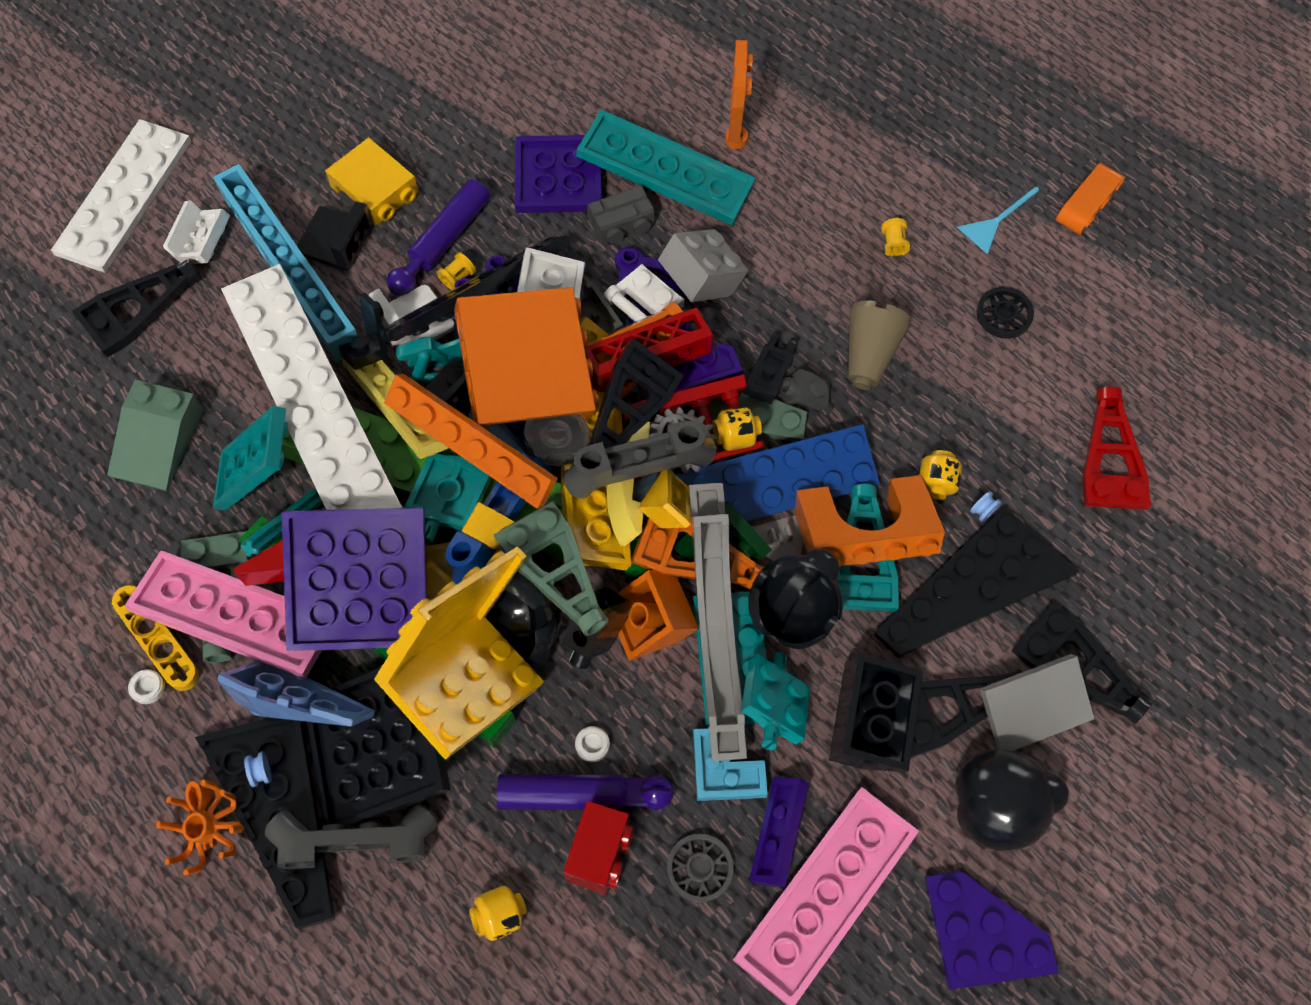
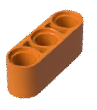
[1055,162,1125,236]

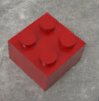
[563,801,634,895]

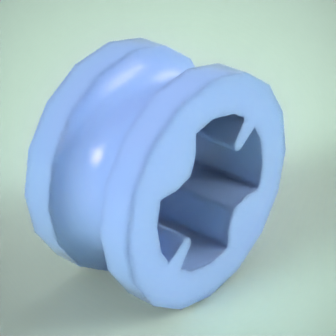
[970,491,1002,522]
[244,751,272,787]

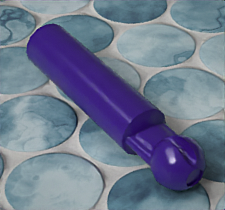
[387,179,491,296]
[497,774,673,810]

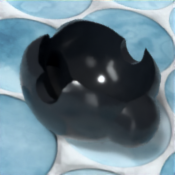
[748,548,844,649]
[485,571,562,670]
[955,749,1069,851]

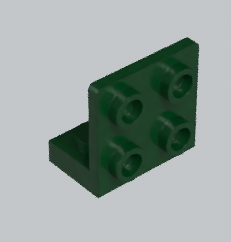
[673,501,772,562]

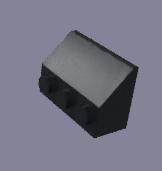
[829,653,923,772]

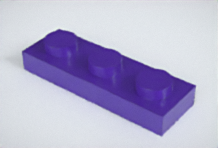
[749,777,809,888]

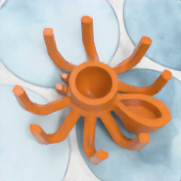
[156,779,245,876]

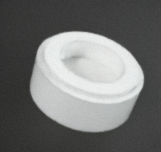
[128,669,165,704]
[575,726,610,762]

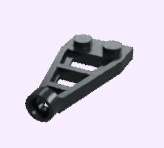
[72,260,201,358]
[587,338,684,448]
[1011,603,1152,724]
[911,669,1023,758]

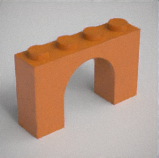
[794,475,945,566]

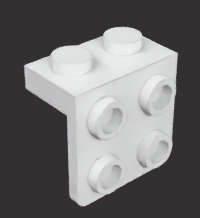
[369,285,455,347]

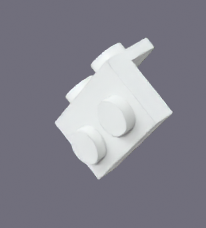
[163,201,230,264]

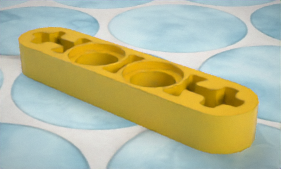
[112,585,199,691]

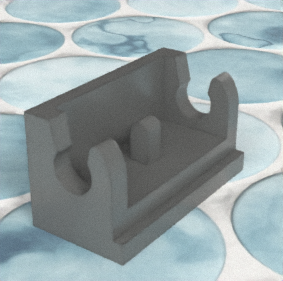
[578,280,623,334]

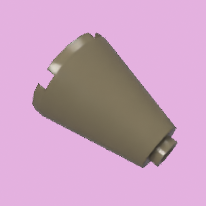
[848,301,910,390]

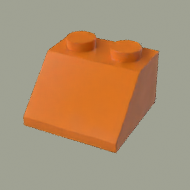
[618,570,699,661]

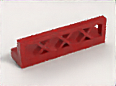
[584,307,713,392]

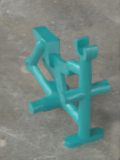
[396,337,464,386]

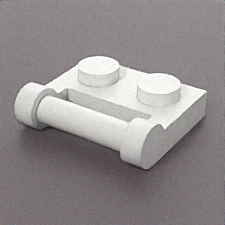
[603,264,684,322]

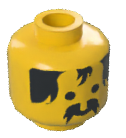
[713,407,762,451]
[919,450,962,500]
[469,886,527,941]

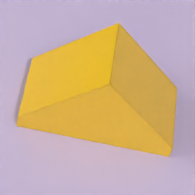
[638,469,691,528]

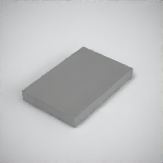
[980,654,1094,752]

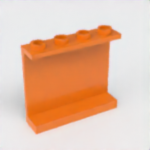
[454,287,599,431]

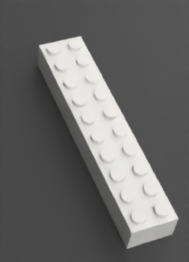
[221,264,402,510]

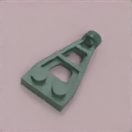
[494,501,609,636]
[181,531,250,663]

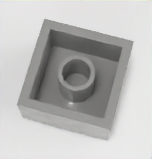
[658,229,749,302]

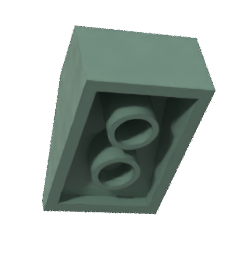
[107,379,204,491]

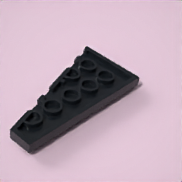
[874,507,1079,658]
[195,718,335,929]

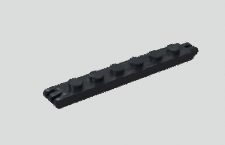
[381,236,570,341]

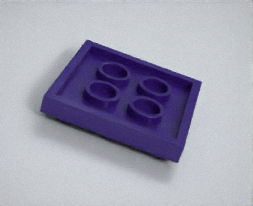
[515,135,602,213]

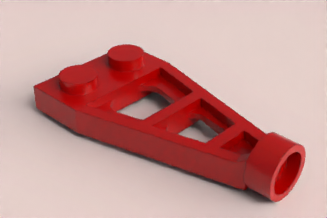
[1082,387,1151,510]

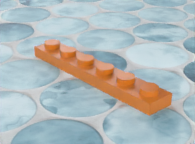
[384,374,558,509]

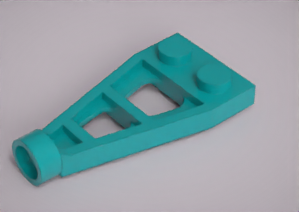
[838,484,899,612]

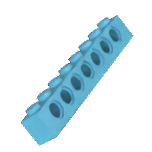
[213,164,358,363]

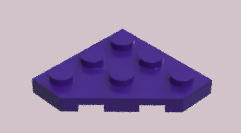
[651,329,743,393]
[925,871,1059,990]

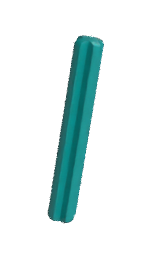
[241,488,323,557]

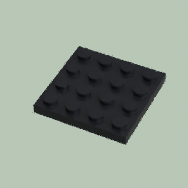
[307,667,451,829]

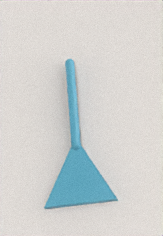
[957,187,1039,254]

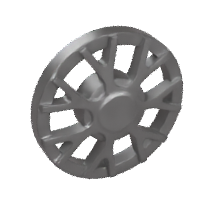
[667,834,734,903]

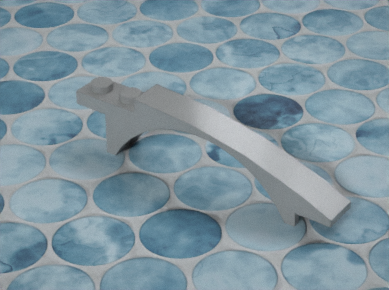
[689,483,747,761]

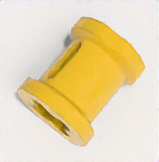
[881,218,910,256]
[436,252,476,290]

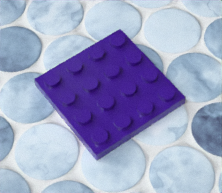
[282,507,427,651]

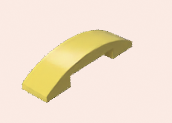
[607,421,650,546]

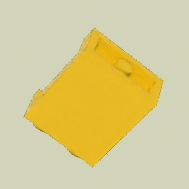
[325,137,419,226]

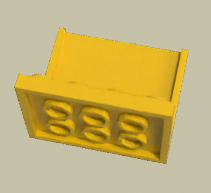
[374,546,544,760]

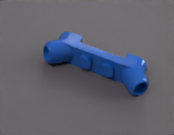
[446,451,551,584]

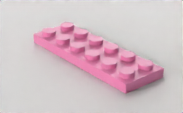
[125,550,322,680]
[733,787,919,1005]

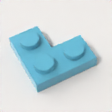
[693,729,768,801]

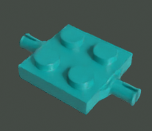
[404,453,492,544]
[741,652,810,750]

